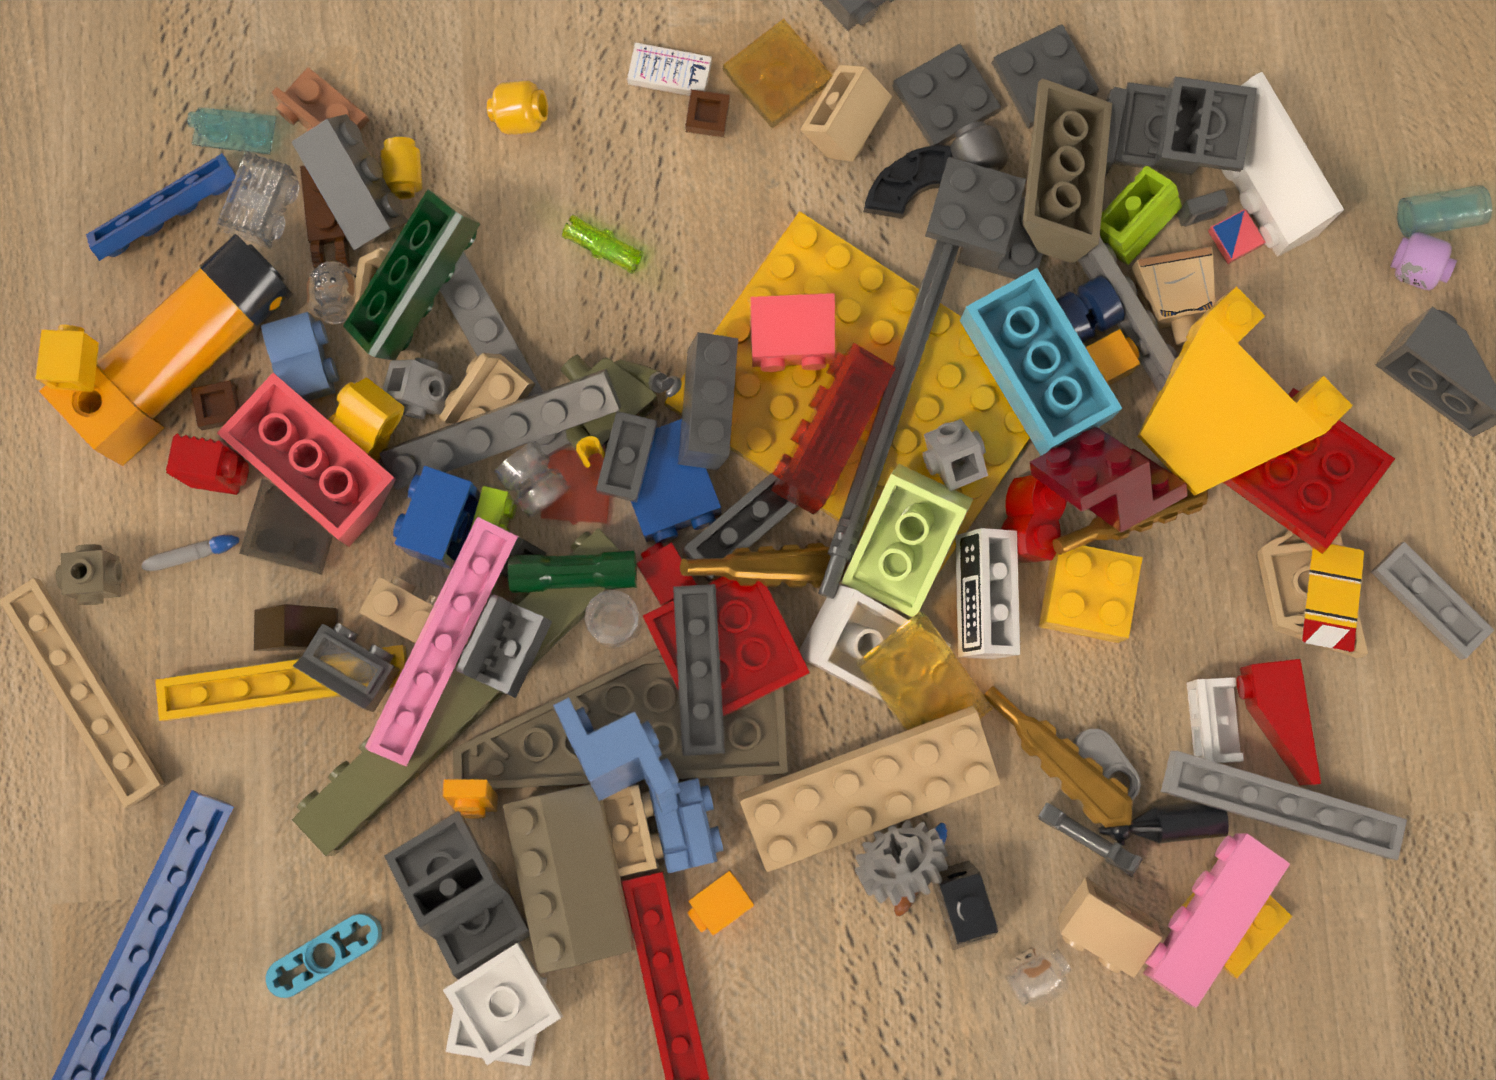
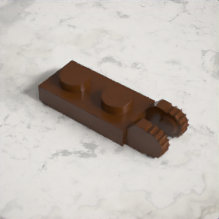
[300,165,350,273]

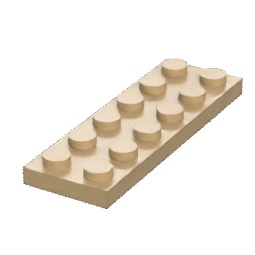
[737,706,1000,873]

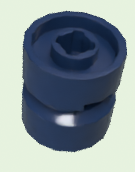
[1056,276,1124,343]

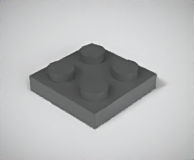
[992,24,1099,129]
[892,43,1001,146]

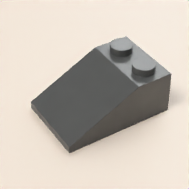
[1375,306,1496,437]

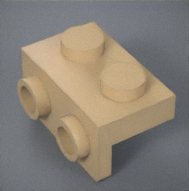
[603,784,664,876]

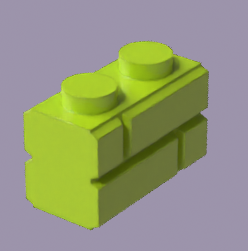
[1100,166,1182,265]

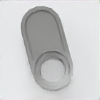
[1073,729,1141,799]

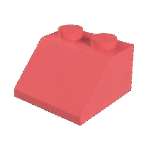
[750,293,835,372]

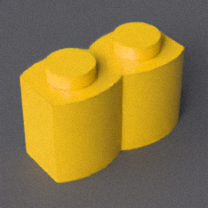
[328,377,404,463]

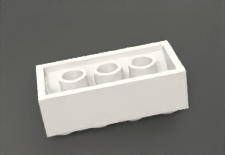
[1221,72,1344,257]

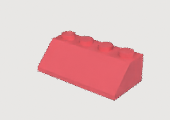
[217,373,396,547]

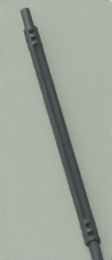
[818,240,959,599]

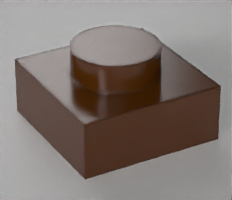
[685,89,730,138]
[191,380,239,431]

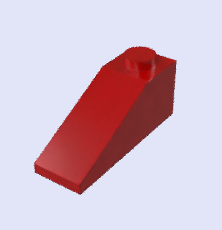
[1237,659,1321,786]

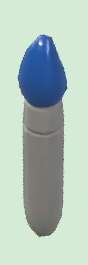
[141,535,240,571]

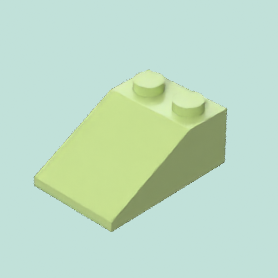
[841,464,973,619]

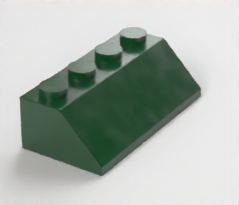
[343,189,480,361]

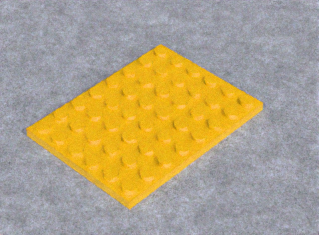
[665,211,1030,577]

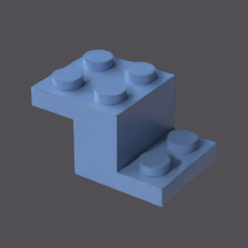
[553,698,681,815]

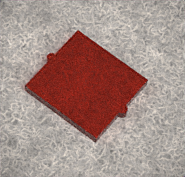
[540,450,610,525]

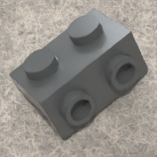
[457,594,552,698]

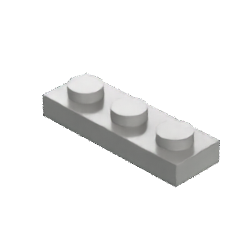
[1371,542,1494,660]

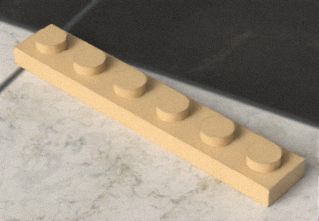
[0,578,165,808]

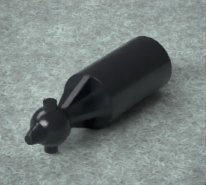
[1098,802,1229,846]

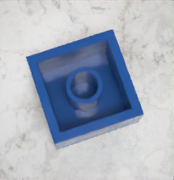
[393,466,481,570]

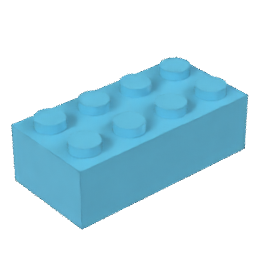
[960,268,1122,456]

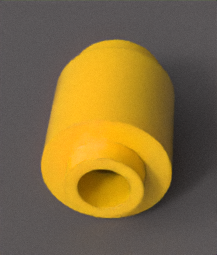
[380,137,423,200]

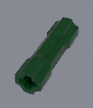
[508,551,637,593]

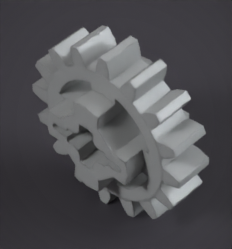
[855,820,948,905]

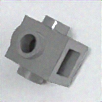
[383,358,452,419]
[923,419,988,491]

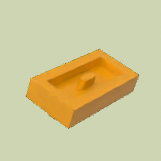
[443,779,498,819]

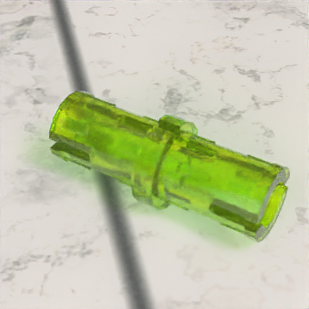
[562,215,643,274]

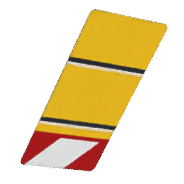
[1302,544,1364,652]

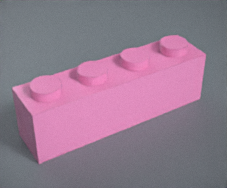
[1143,833,1290,1008]

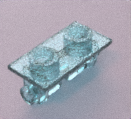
[187,107,277,155]

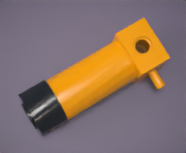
[39,234,293,466]

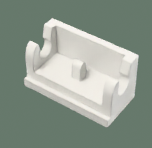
[1187,678,1244,763]

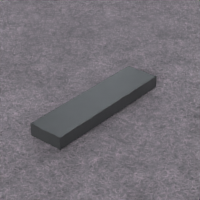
[673,584,725,756]

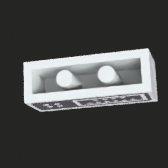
[956,528,1020,659]

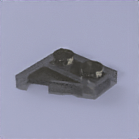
[239,478,333,575]

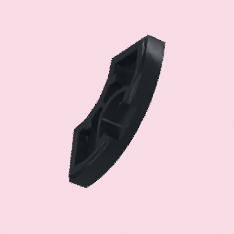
[863,145,953,219]

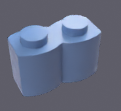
[261,312,339,401]

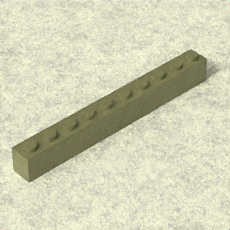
[291,528,620,856]

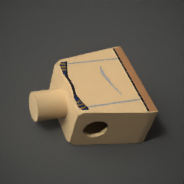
[1129,247,1215,347]

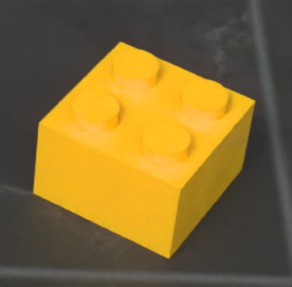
[1038,545,1143,643]

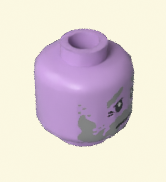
[1390,232,1457,290]

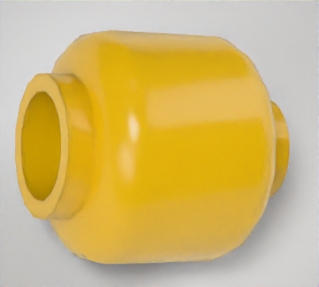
[487,80,548,135]

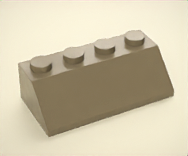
[1022,78,1112,264]
[503,784,636,974]

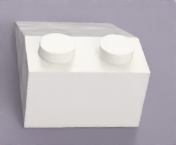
[799,585,951,717]

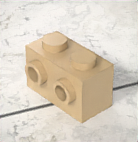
[800,65,892,161]
[359,576,437,643]
[1058,877,1162,978]

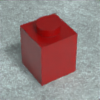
[637,542,697,606]

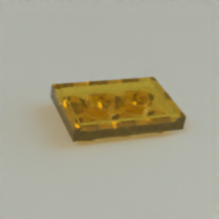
[856,611,993,731]

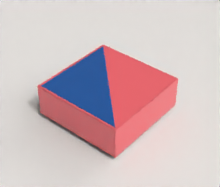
[1208,209,1265,264]

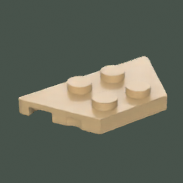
[1257,530,1368,658]

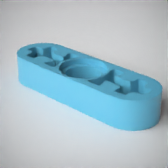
[266,913,382,998]

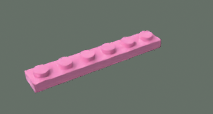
[365,517,518,767]

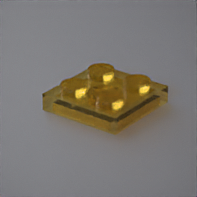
[723,18,833,128]

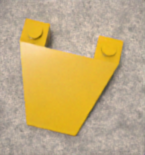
[1137,286,1353,496]

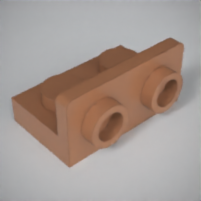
[271,67,369,133]

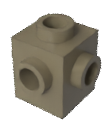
[56,544,123,605]

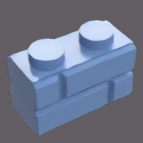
[649,779,724,873]

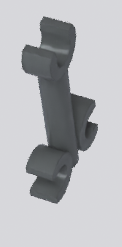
[1038,802,1143,877]

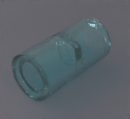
[1397,185,1492,238]

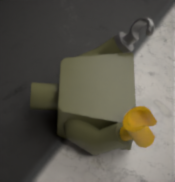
[561,354,682,468]

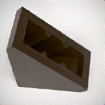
[254,604,338,651]

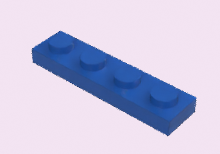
[86,153,237,261]

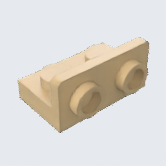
[439,353,535,423]

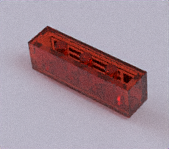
[771,343,896,515]

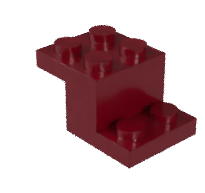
[1030,426,1187,533]

